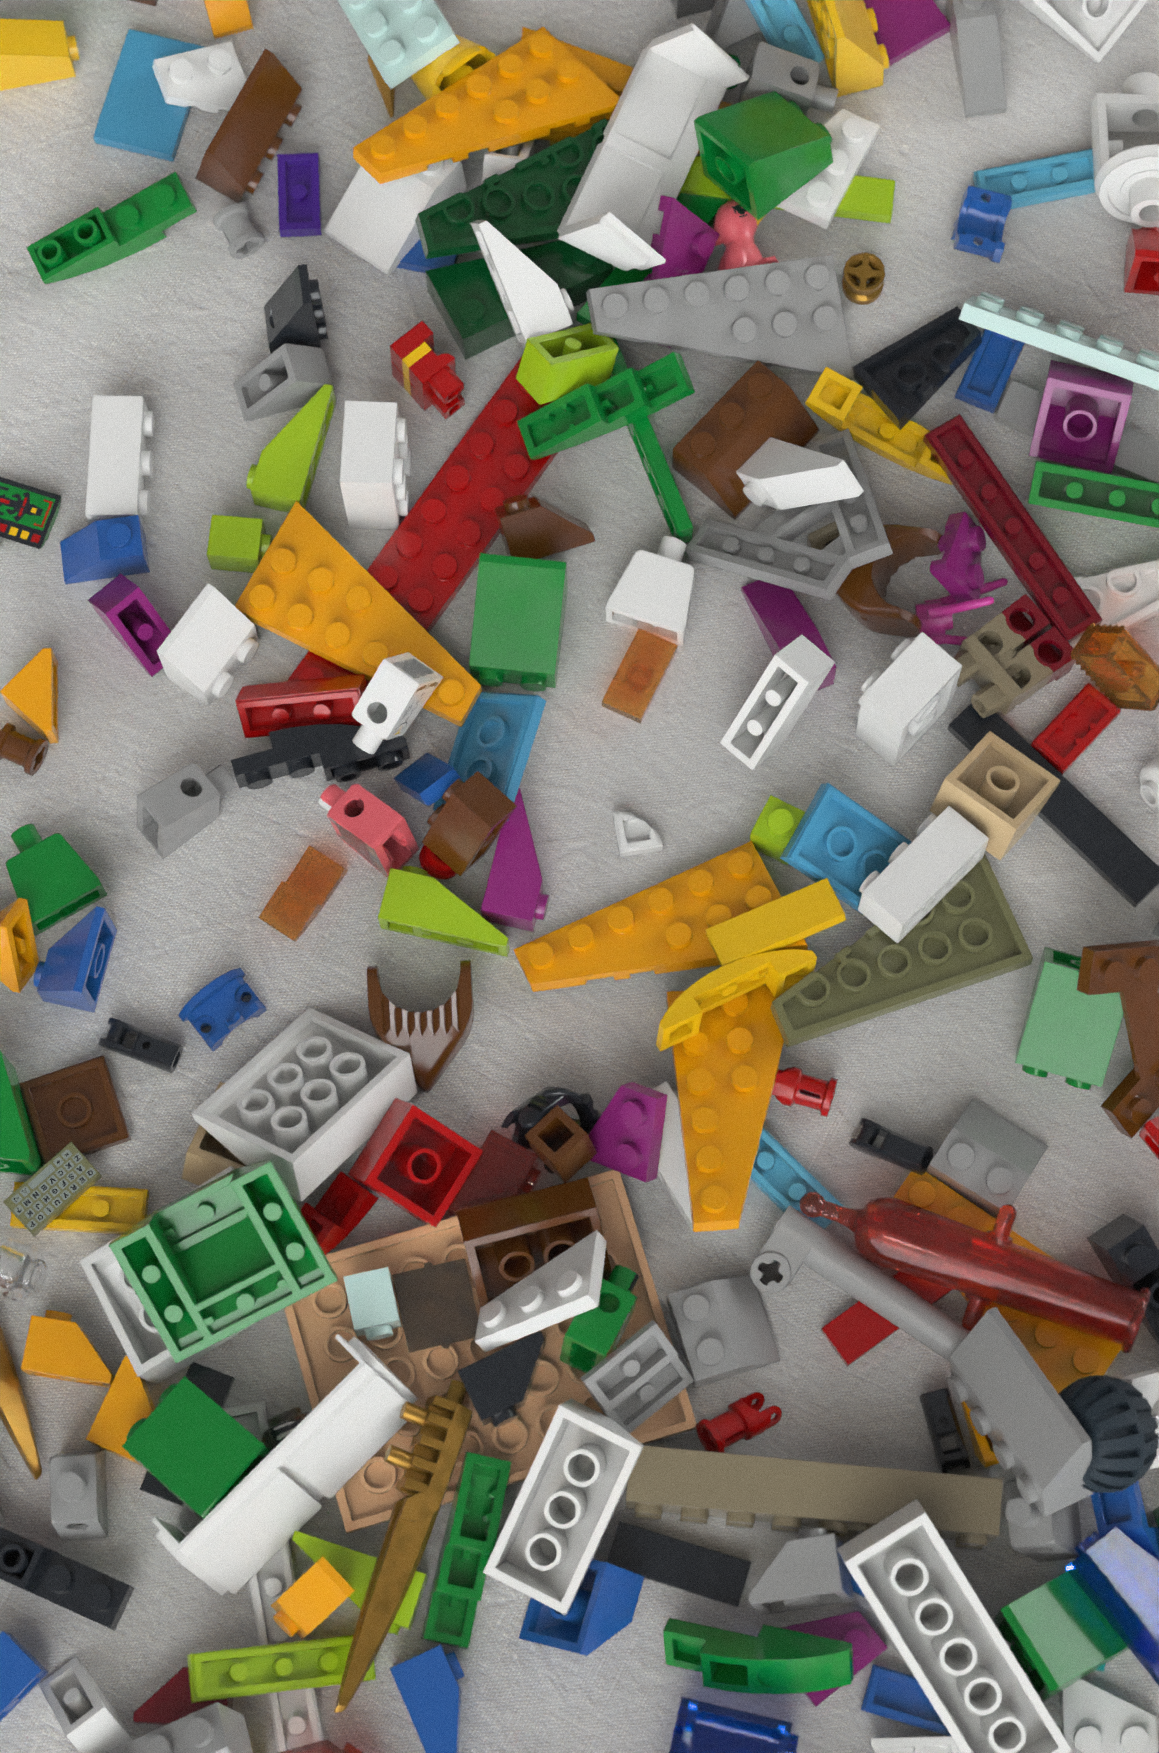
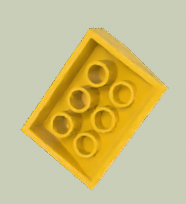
[806,0,889,97]

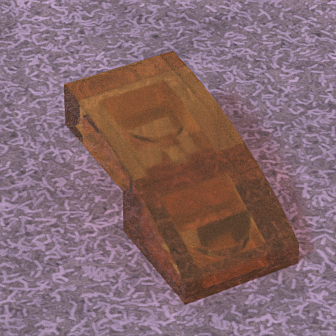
[258,845,348,942]

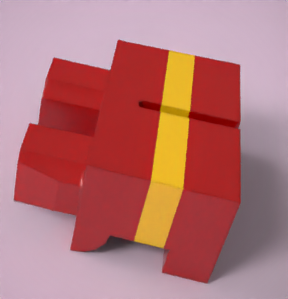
[390,320,465,419]

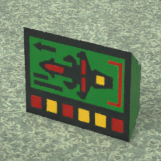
[0,477,61,549]

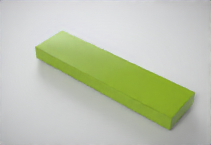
[187,1635,376,1703]

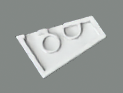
[1027,560,1159,659]
[475,1230,607,1352]

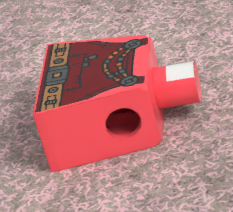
[319,784,419,878]

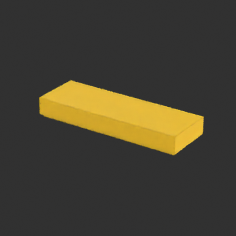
[705,878,846,966]
[10,1182,149,1234]

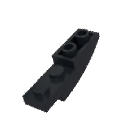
[231,724,410,790]
[0,1527,135,1631]

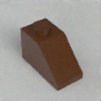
[494,494,595,559]

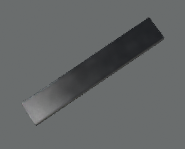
[947,703,1159,908]

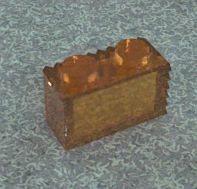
[1071,623,1159,711]

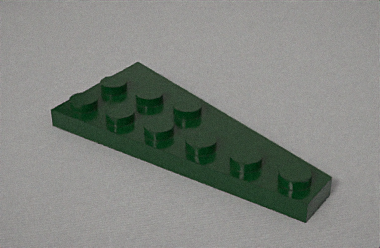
[415,119,610,259]

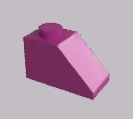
[88,574,171,677]

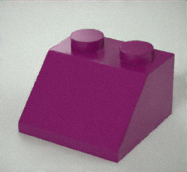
[1028,360,1134,474]

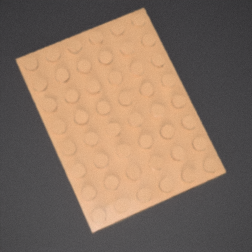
[284,1170,697,1534]

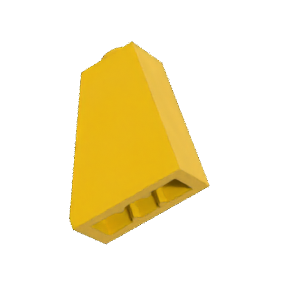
[0,18,80,91]

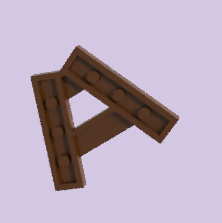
[1077,939,1159,1138]

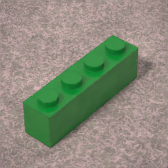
[1027,461,1159,528]

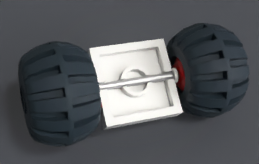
[1059,1368,1159,1493]

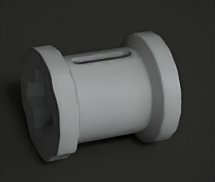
[213,203,265,259]

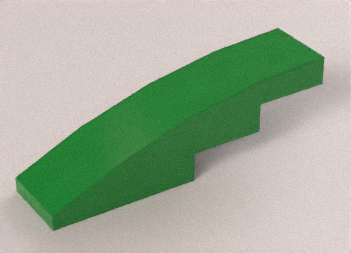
[517,352,695,460]
[421,1452,511,1649]

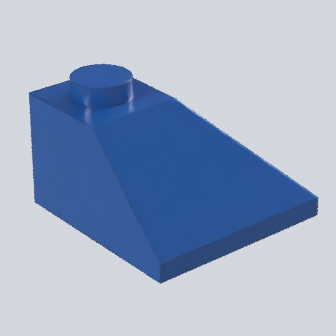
[34,906,117,1013]
[519,1559,645,1656]

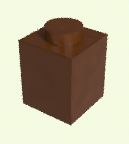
[525,1105,597,1183]

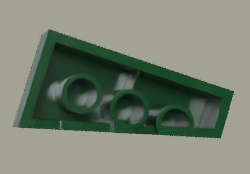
[425,240,613,360]

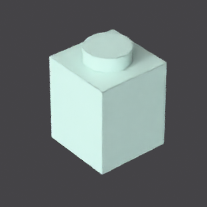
[343,1267,402,1341]

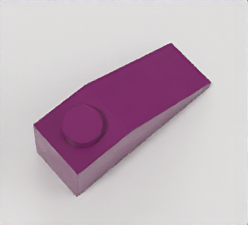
[741,580,837,691]
[481,788,549,932]

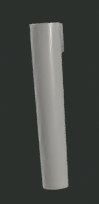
[750,1205,970,1362]

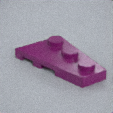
[644,195,720,348]

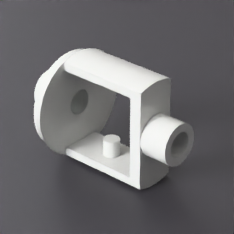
[1090,72,1159,227]

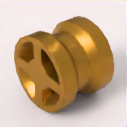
[842,253,885,305]

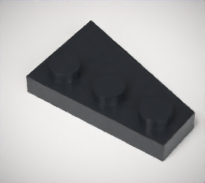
[852,306,982,430]

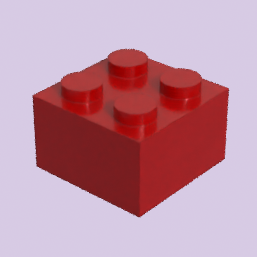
[348,1098,483,1228]

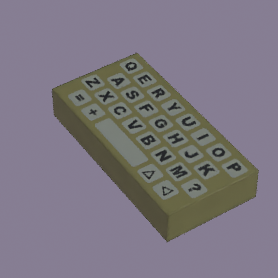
[3,1142,102,1237]

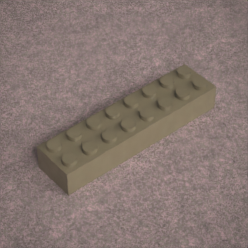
[626,1446,1003,1550]

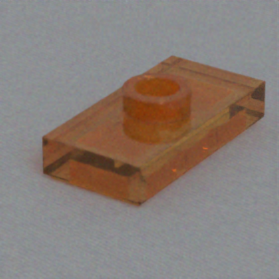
[602,628,678,724]

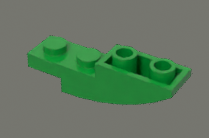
[26,172,197,284]
[663,1618,854,1694]

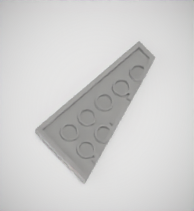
[586,255,854,380]

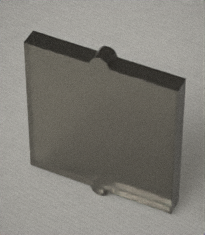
[392,1258,478,1353]

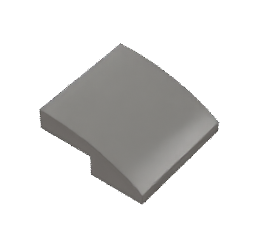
[581,1320,694,1434]

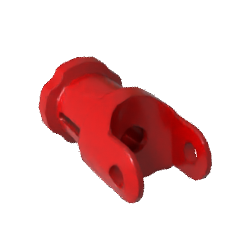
[772,1066,838,1117]
[696,1392,782,1453]

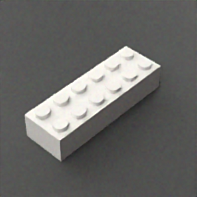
[837,1499,1072,1753]

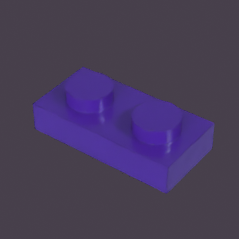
[277,153,322,237]

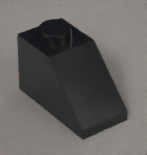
[458,1331,545,1428]

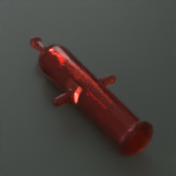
[799,1192,1151,1354]

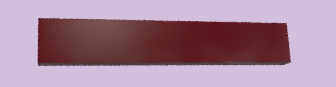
[923,414,1103,643]

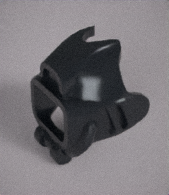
[501,1087,601,1174]

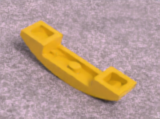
[805,367,953,485]
[656,949,817,1052]

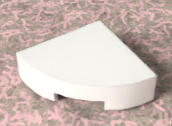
[613,811,663,857]

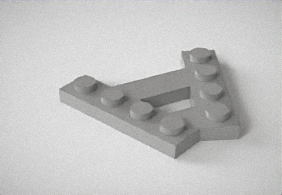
[685,428,893,601]

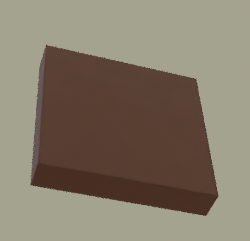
[19,1055,131,1165]

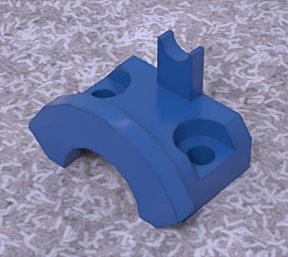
[951,185,1012,263]
[178,968,267,1052]

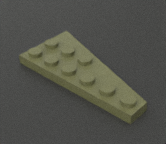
[770,853,1033,1048]

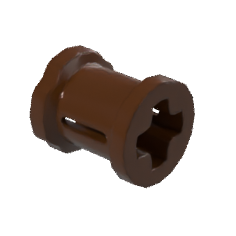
[0,723,49,776]

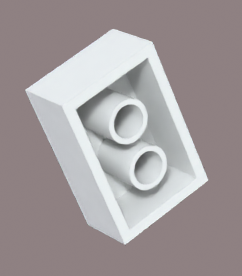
[339,400,412,530]
[855,632,962,767]

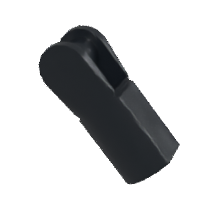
[98,1018,183,1073]
[849,1118,933,1175]
[919,1388,971,1474]

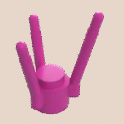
[915,578,1008,646]

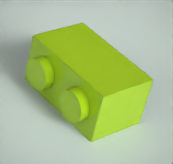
[516,323,619,405]

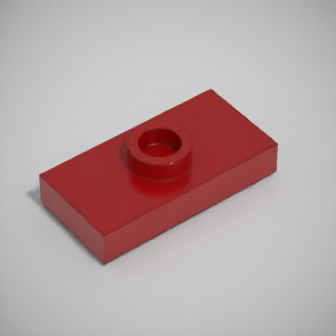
[1031,682,1121,775]

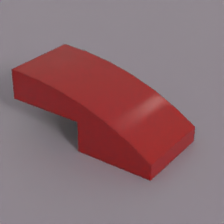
[300,1171,379,1255]

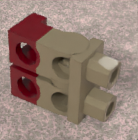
[954,593,1079,718]

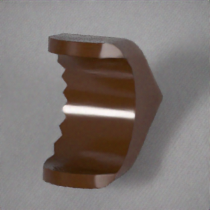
[835,524,943,638]
[367,960,474,1093]

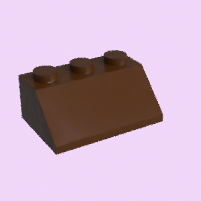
[195,48,303,203]
[672,360,819,520]
[456,1177,612,1307]

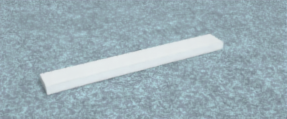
[223,1401,326,1753]

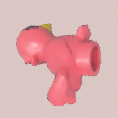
[713,200,778,271]

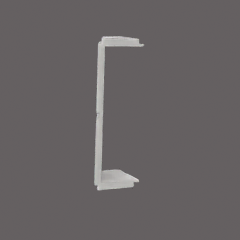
[557,23,750,271]
[151,1334,418,1596]

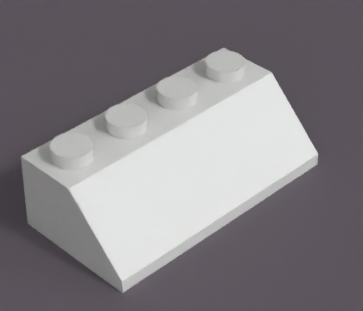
[483,1399,644,1615]

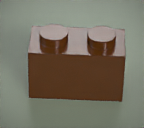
[422,771,517,877]

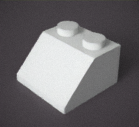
[157,583,259,706]

